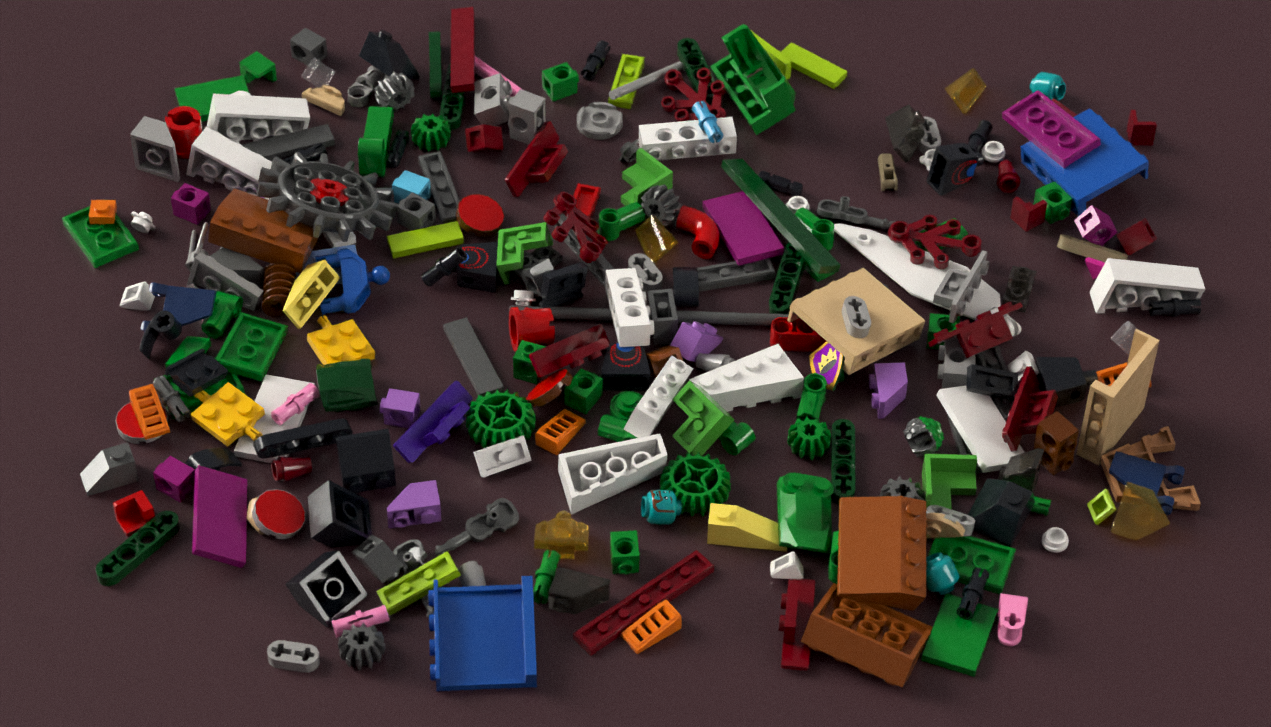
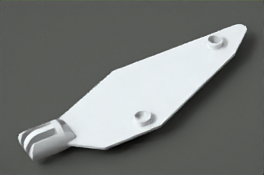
[834,223,1022,337]

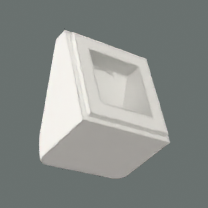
[120,282,155,311]
[770,552,804,579]

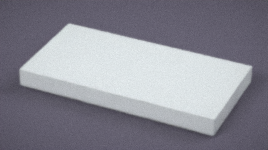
[234,374,315,463]
[937,385,1029,473]

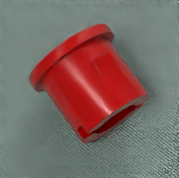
[165,106,203,159]
[509,307,555,352]

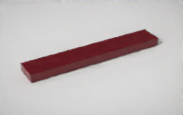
[451,7,475,93]
[573,550,715,656]

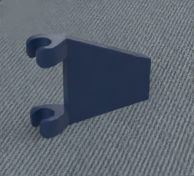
[141,282,217,332]
[1109,451,1185,515]

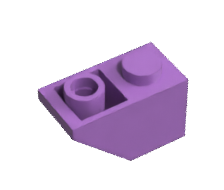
[670,321,723,362]
[869,362,908,419]
[387,480,441,528]

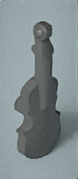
[817,196,896,230]
[435,498,519,556]
[393,539,434,618]

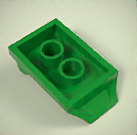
[777,473,834,554]

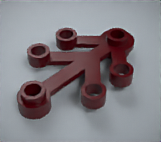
[661,68,726,122]
[543,192,608,263]
[888,215,982,269]

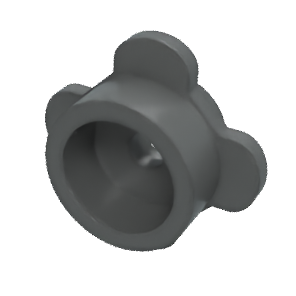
[618,139,640,163]

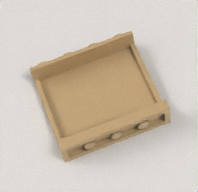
[787,268,925,375]
[1076,329,1159,466]

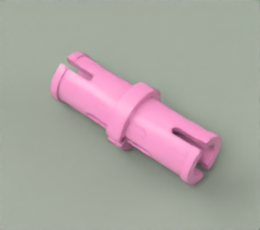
[271,383,320,425]
[332,605,389,638]

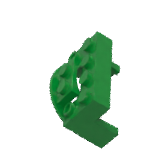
[710,24,796,135]

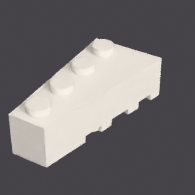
[207,94,310,143]
[186,127,272,200]
[1090,258,1205,314]
[689,344,804,412]
[558,433,667,515]

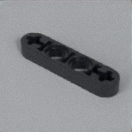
[253,418,353,459]

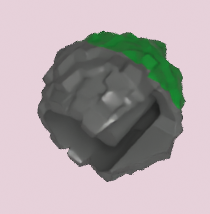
[903,416,944,458]

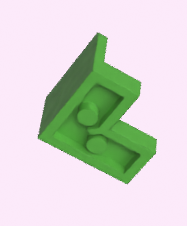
[621,148,673,211]
[497,222,553,284]
[672,380,735,456]
[922,454,977,510]

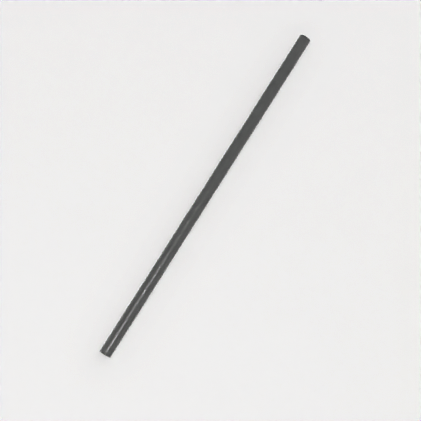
[509,305,789,326]

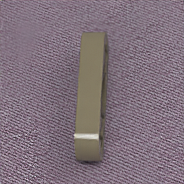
[1057,234,1128,262]

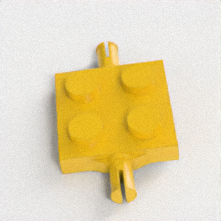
[307,315,375,365]
[191,382,265,447]

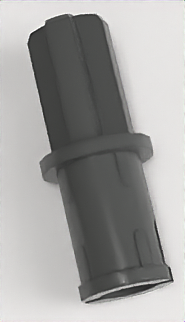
[152,375,191,422]

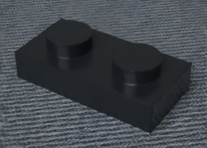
[966,364,1018,400]

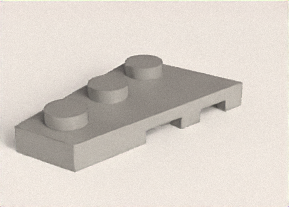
[187,252,264,311]

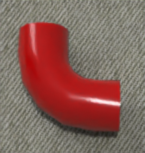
[676,205,720,259]

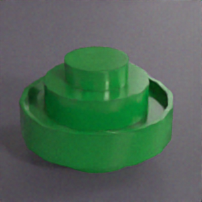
[610,391,643,421]

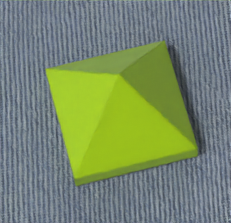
[1087,489,1117,525]

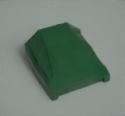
[316,359,378,412]

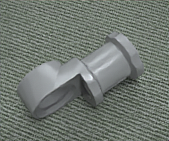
[348,65,386,107]

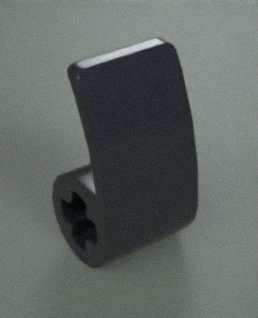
[673,267,699,307]
[139,311,182,360]
[185,447,242,471]

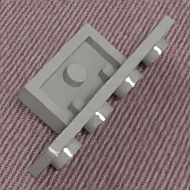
[933,250,990,323]

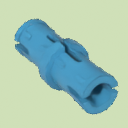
[692,101,724,143]

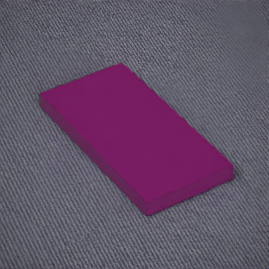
[1002,90,1101,168]
[703,191,784,266]
[192,465,247,568]

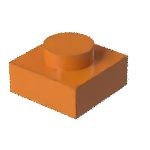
[89,200,117,224]

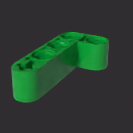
[358,106,394,178]

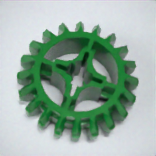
[466,389,536,449]
[660,451,731,517]

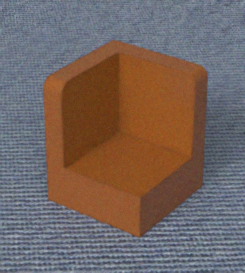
[646,345,683,378]

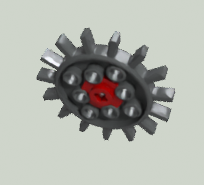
[257,152,398,242]

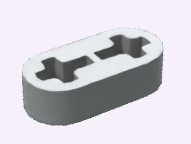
[915,117,941,154]
[628,253,663,292]
[842,296,871,338]
[926,505,975,536]
[267,640,320,672]

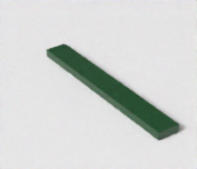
[721,159,841,274]

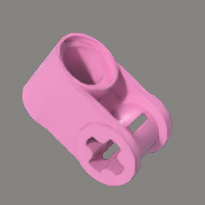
[997,593,1028,646]

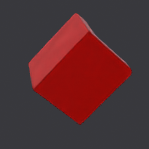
[113,490,155,536]

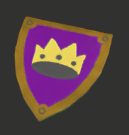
[809,341,845,391]

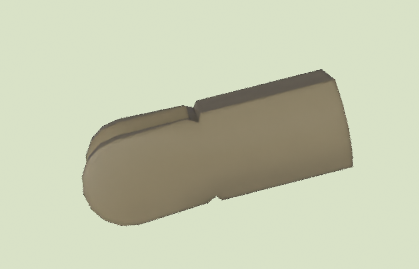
[878,154,898,191]

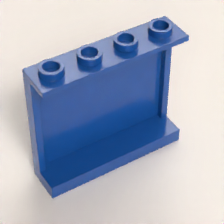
[1021,108,1149,216]
[428,576,537,691]

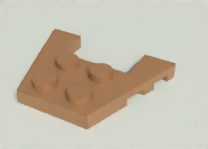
[1100,426,1201,511]

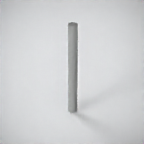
[609,61,684,100]

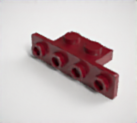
[505,121,569,197]
[928,302,1023,358]
[529,324,610,377]
[1002,366,1058,452]
[778,579,815,671]

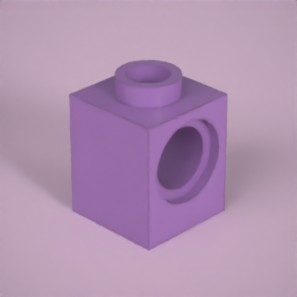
[380,388,420,428]

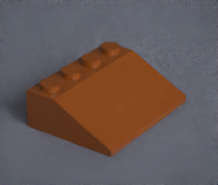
[208,188,319,273]
[837,496,926,611]
[801,583,933,688]

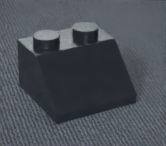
[336,429,396,493]
[308,480,372,548]
[285,551,368,627]

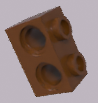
[1032,411,1079,476]

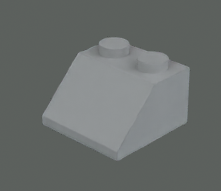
[130,116,180,182]

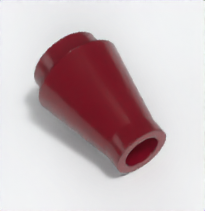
[997,160,1021,193]
[271,457,312,483]

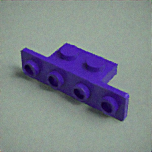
[393,380,473,464]

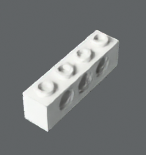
[639,117,737,160]
[605,268,654,347]
[624,356,693,438]

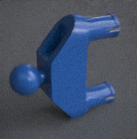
[315,248,390,315]

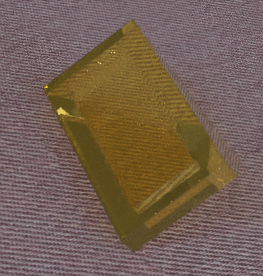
[945,68,987,114]
[635,215,678,264]

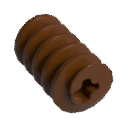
[262,263,296,317]

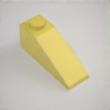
[283,260,340,329]
[707,503,787,552]

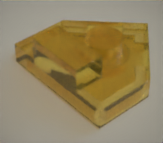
[1111,482,1170,541]
[534,510,589,559]

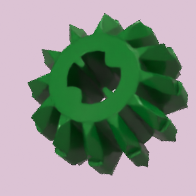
[411,113,451,152]
[787,416,831,461]

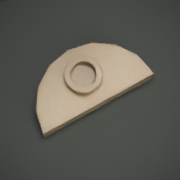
[302,85,345,116]
[926,513,965,538]

